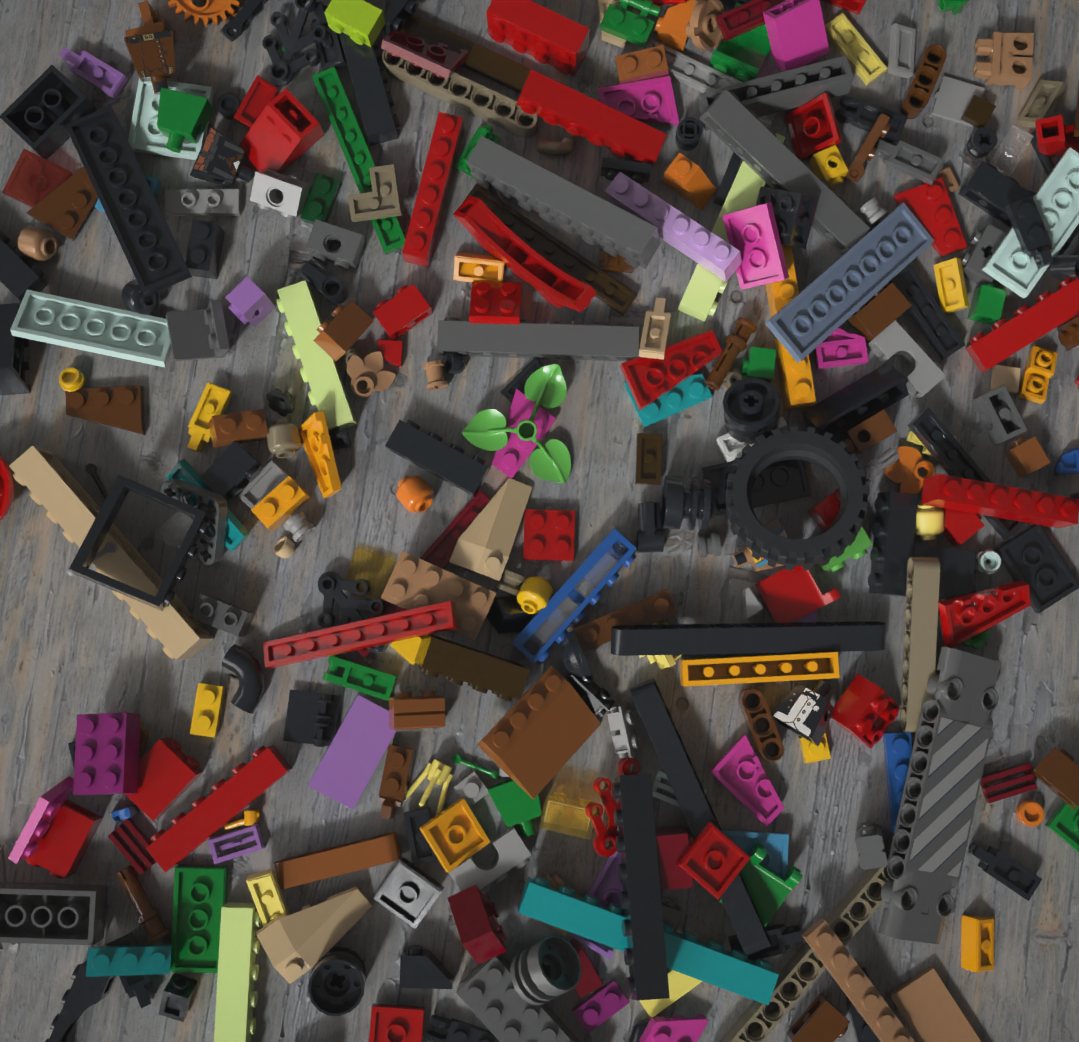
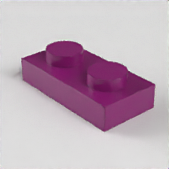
[572,978,630,1034]

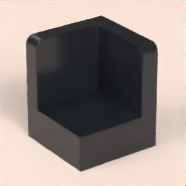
[487,596,531,634]

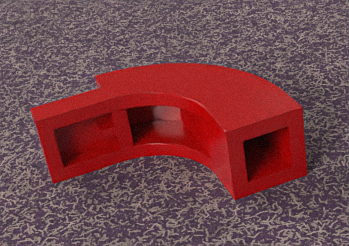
[1035,115,1079,157]

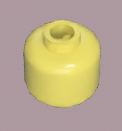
[915,502,945,540]

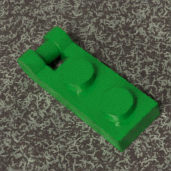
[322,655,398,701]

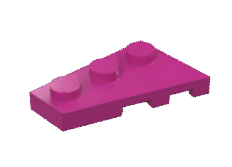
[8,776,74,864]

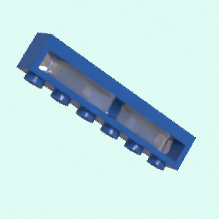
[512,528,637,663]

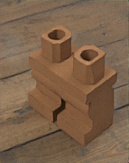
[973,32,1034,89]

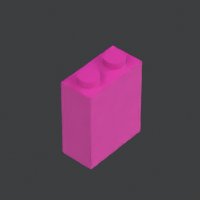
[763,0,830,72]

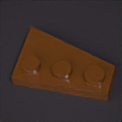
[26,166,98,241]
[65,385,145,435]

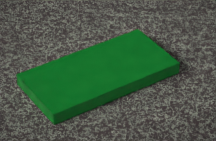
[170,865,228,973]

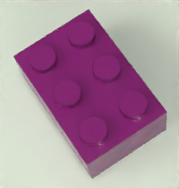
[73,712,141,795]

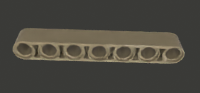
[382,50,538,138]
[900,557,940,732]

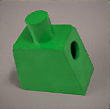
[157,87,213,153]
[488,779,542,837]

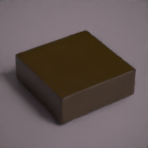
[961,95,996,128]

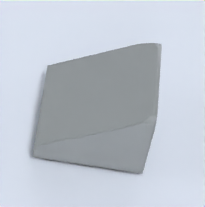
[742,587,763,619]

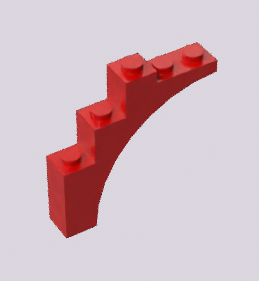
[453,196,597,312]

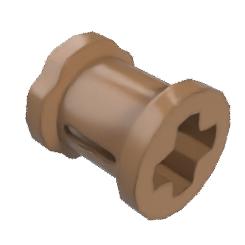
[422,360,449,391]

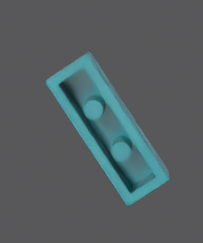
[86,944,172,977]

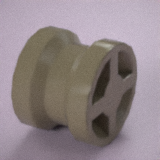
[495,569,525,596]

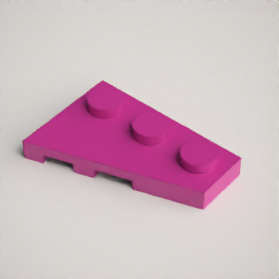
[597,76,679,126]
[491,389,556,479]
[709,734,784,827]

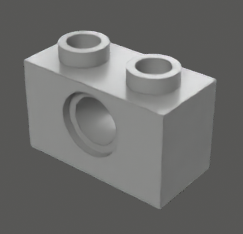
[250,168,311,218]

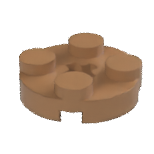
[686,0,725,51]

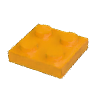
[419,798,490,873]

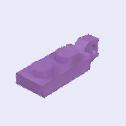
[59,47,128,99]

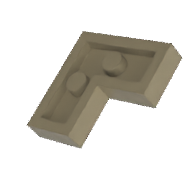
[348,164,402,223]

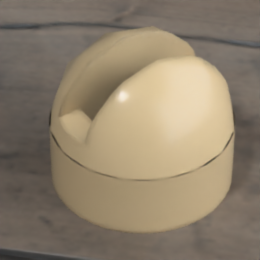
[273,536,296,559]

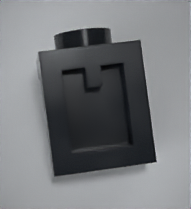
[158,974,197,1022]

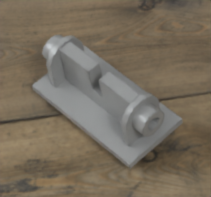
[607,703,641,759]

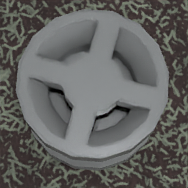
[856,197,888,228]
[283,511,316,543]

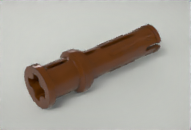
[705,317,757,391]
[116,865,171,945]

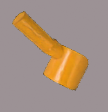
[224,809,260,830]

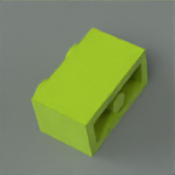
[324,0,385,47]

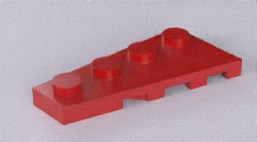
[620,330,723,411]

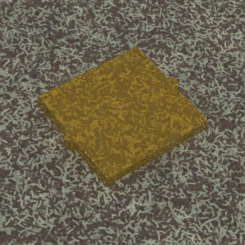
[345,547,395,599]

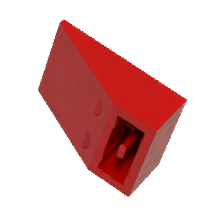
[239,88,325,174]

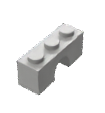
[867,320,946,400]
[449,825,532,893]

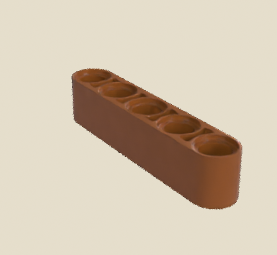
[273,832,402,889]

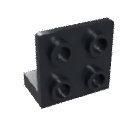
[756,186,819,249]

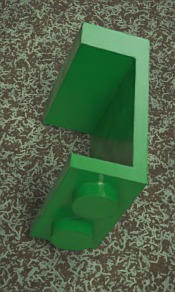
[709,3,771,82]

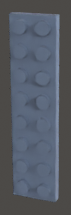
[765,202,935,363]

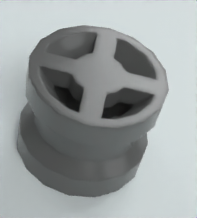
[696,531,721,558]

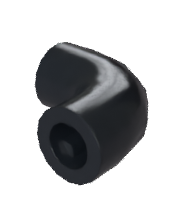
[222,644,265,714]

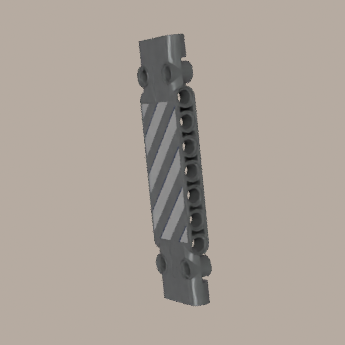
[879,647,1000,944]

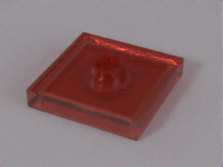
[2,149,72,208]

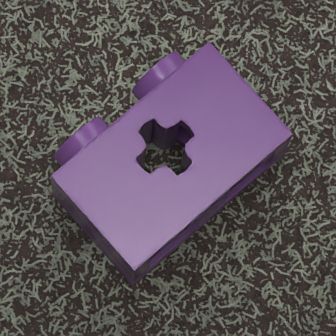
[225,276,275,327]

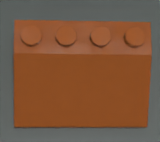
[477,666,601,799]

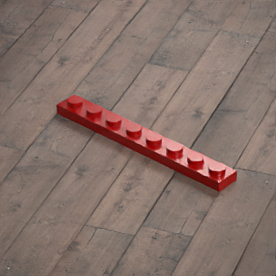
[263,601,457,669]

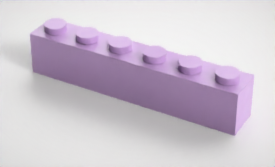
[605,172,742,282]

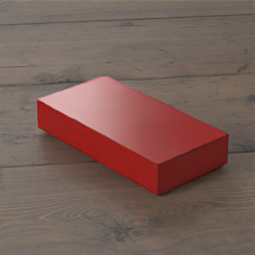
[233,75,279,129]

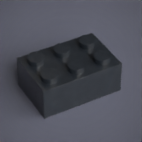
[0,65,97,161]

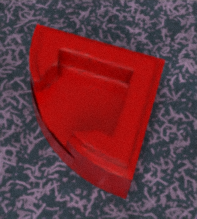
[377,340,403,367]

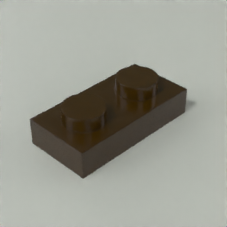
[635,433,662,485]

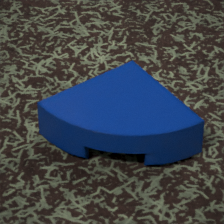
[1054,448,1079,475]
[111,804,139,822]

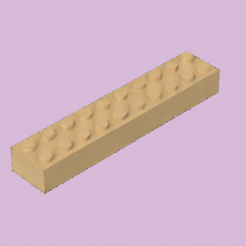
[9,445,214,660]

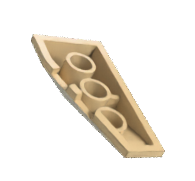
[449,478,532,581]
[256,886,372,984]

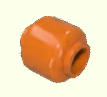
[396,475,434,513]

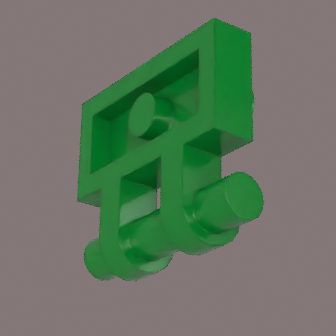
[600,0,661,48]

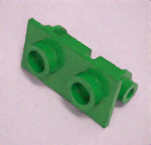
[454,124,500,179]

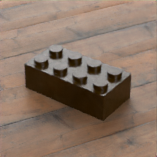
[414,634,530,702]

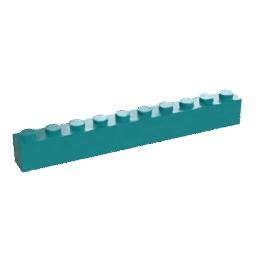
[518,876,779,1006]

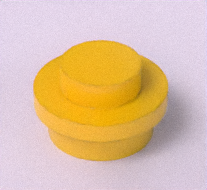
[59,367,85,392]

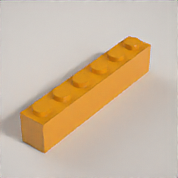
[679,652,840,686]

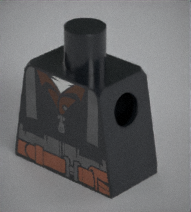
[190,127,254,187]

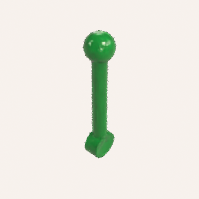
[451,753,501,780]

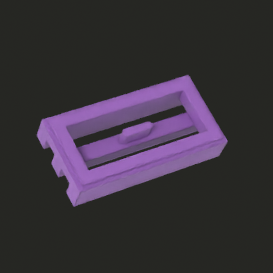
[207,822,266,864]

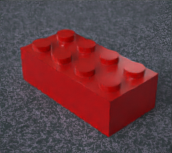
[486,0,590,76]

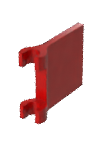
[755,566,841,623]

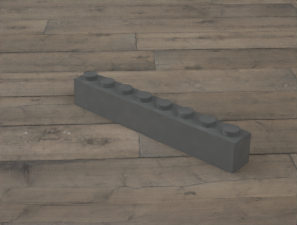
[699,89,870,255]
[437,317,639,362]

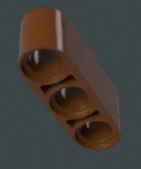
[900,44,947,119]
[738,688,784,762]

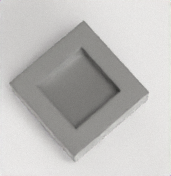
[454,770,489,807]

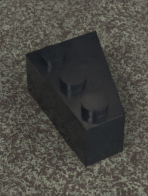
[0,303,30,395]

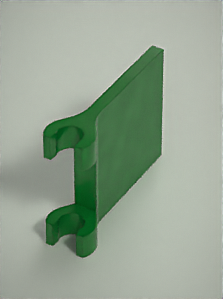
[719,842,803,927]

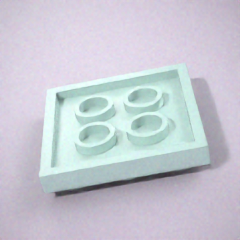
[128,78,214,160]

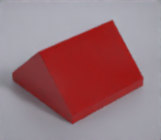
[785,92,842,161]

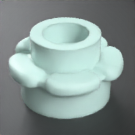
[976,549,1001,574]

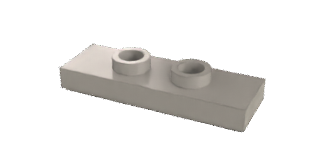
[165,189,241,216]

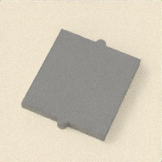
[931,76,985,127]

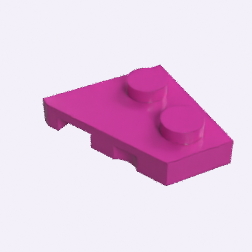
[814,328,869,370]
[639,1014,709,1042]

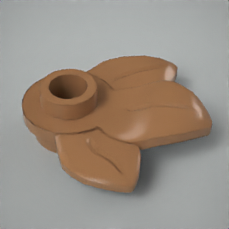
[347,351,396,397]

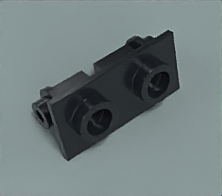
[566,673,615,718]

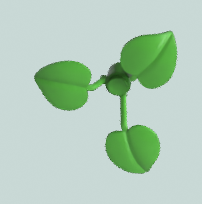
[462,364,571,484]

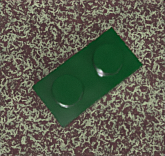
[300,173,341,225]

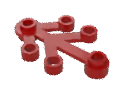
[585,757,654,857]

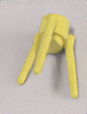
[405,759,453,816]

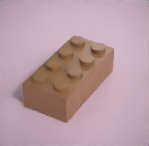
[381,551,497,641]

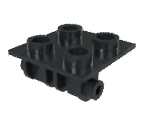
[283,690,341,747]

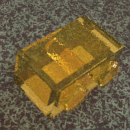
[539,791,597,840]

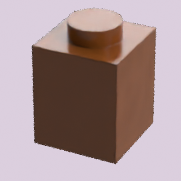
[1004,436,1051,478]

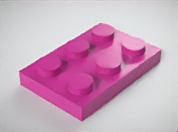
[722,202,789,290]

